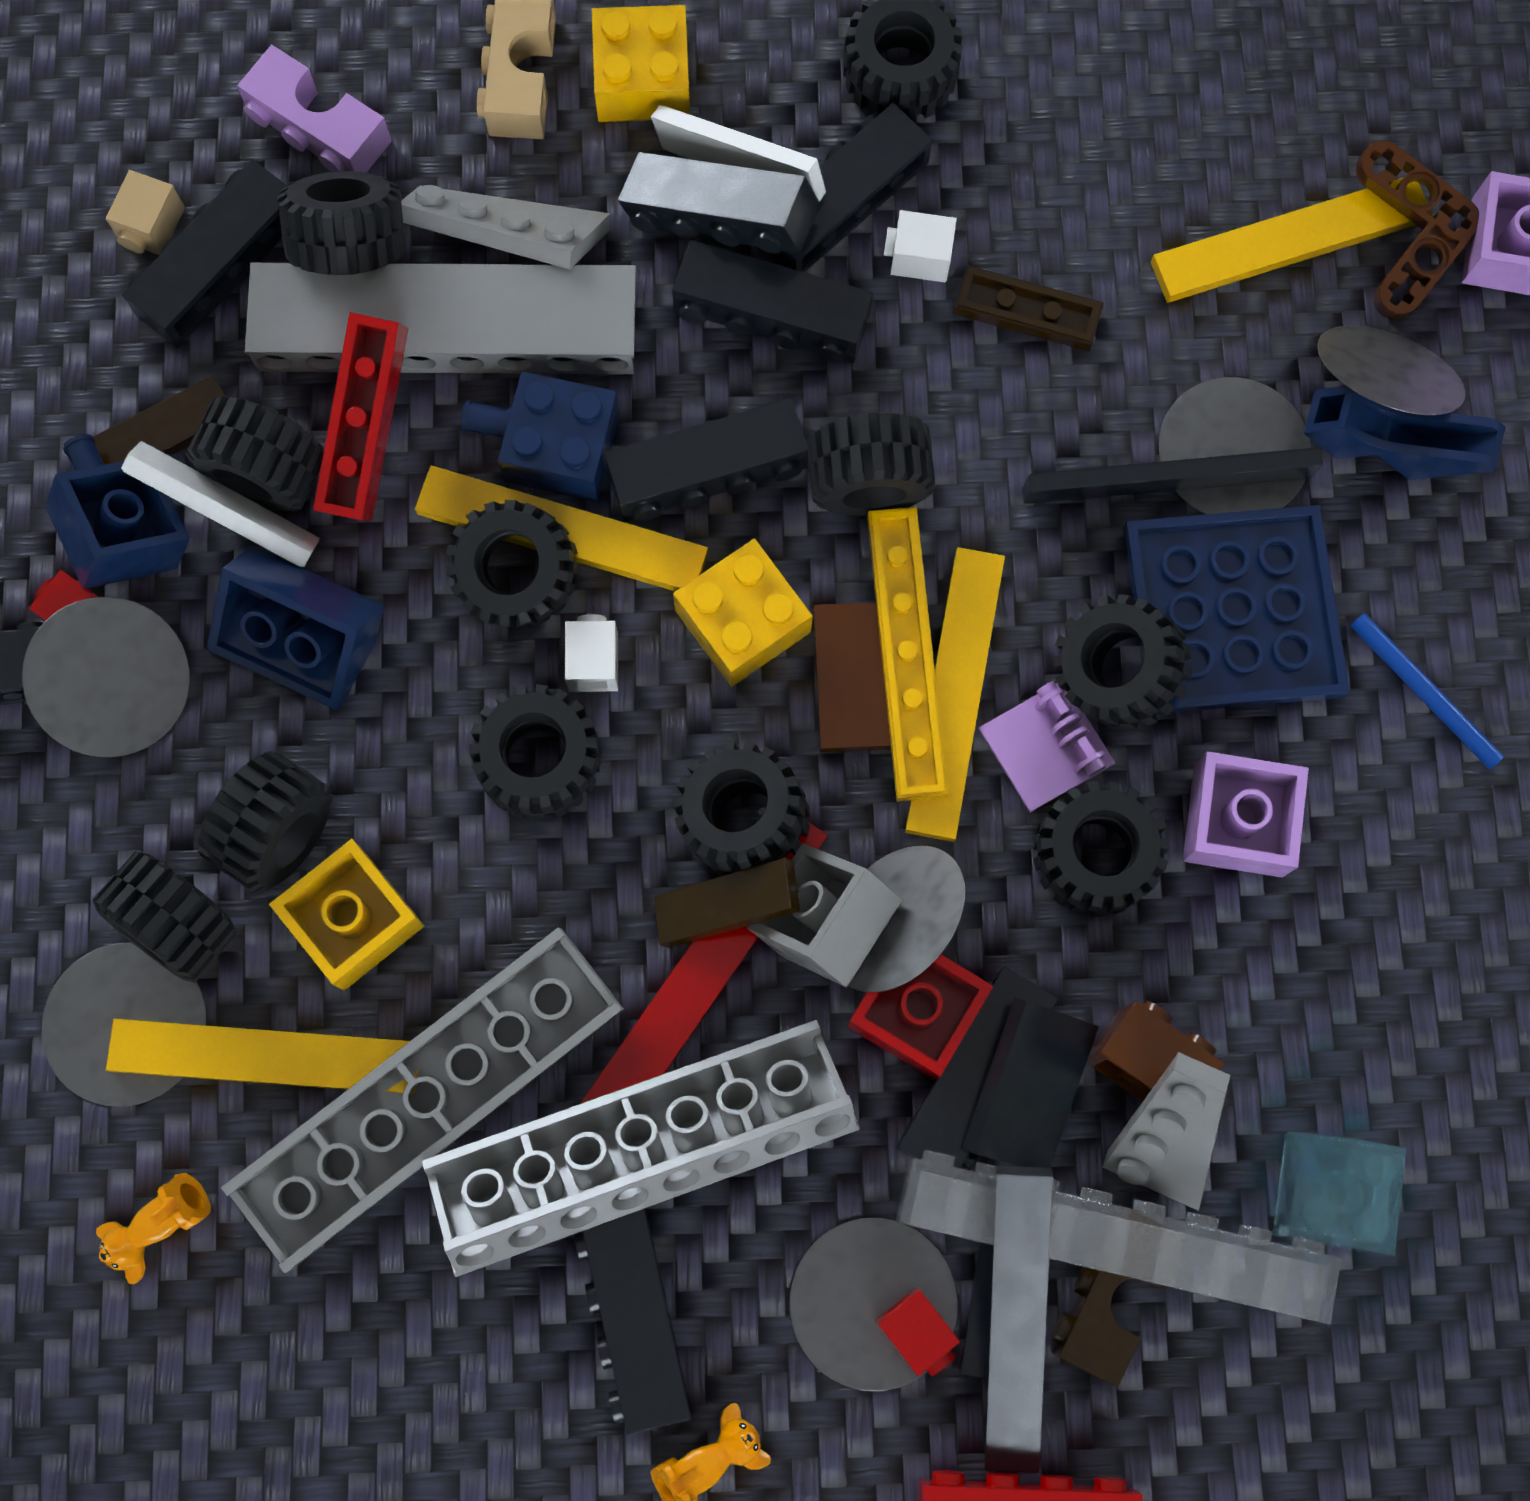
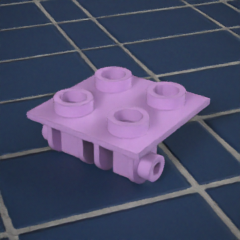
[978,681,1116,813]

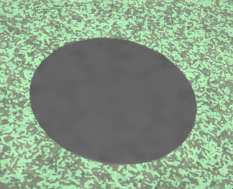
[1317,325,1465,415]
[1159,377,1311,514]
[22,597,190,757]
[848,846,965,992]
[41,942,206,1107]
[790,1218,958,1392]

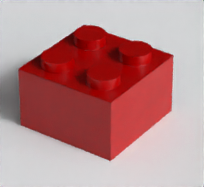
[847,954,994,1081]

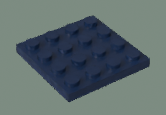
[1123,505,1350,714]

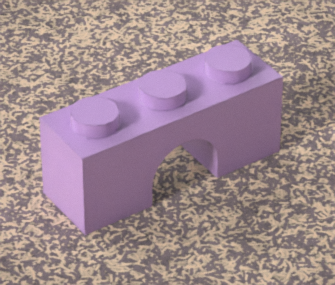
[237,44,392,173]

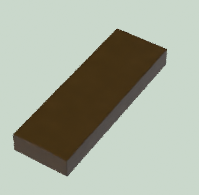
[953,265,1104,352]
[93,375,226,464]
[654,858,800,948]

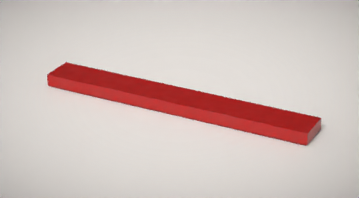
[580,821,828,1104]

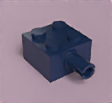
[461,371,620,502]
[45,434,190,590]

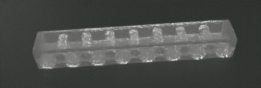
[896,1150,1342,1325]

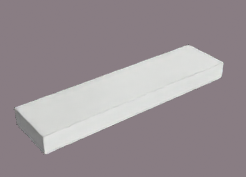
[651,105,826,202]
[121,441,320,567]

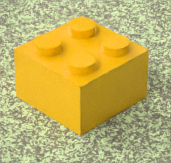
[592,5,690,122]
[673,538,813,687]
[269,839,425,991]

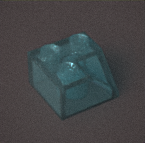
[1272,1131,1407,1256]

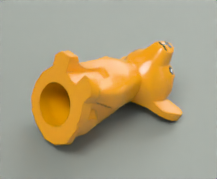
[96,1173,211,1284]
[650,1403,771,1501]

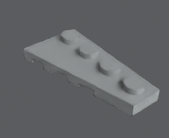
[401,185,611,269]
[1102,1052,1231,1211]

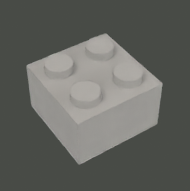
[747,843,902,988]

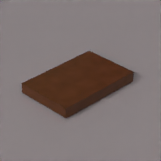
[813,602,891,752]

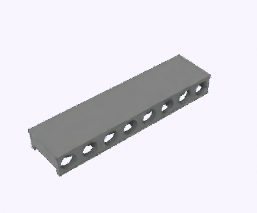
[245,262,636,374]
[221,927,624,1273]
[422,1020,860,1277]

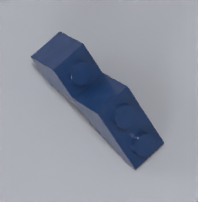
[1304,385,1506,480]

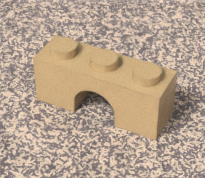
[477,0,556,140]

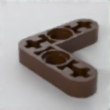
[1356,141,1480,320]

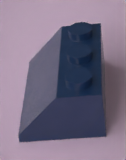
[206,545,384,711]

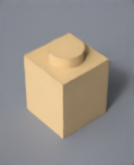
[105,170,185,255]

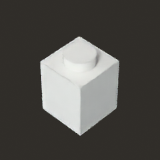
[884,210,957,283]
[565,614,618,692]

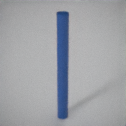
[1350,612,1505,770]

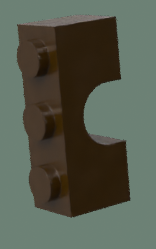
[1050,1210,1186,1388]

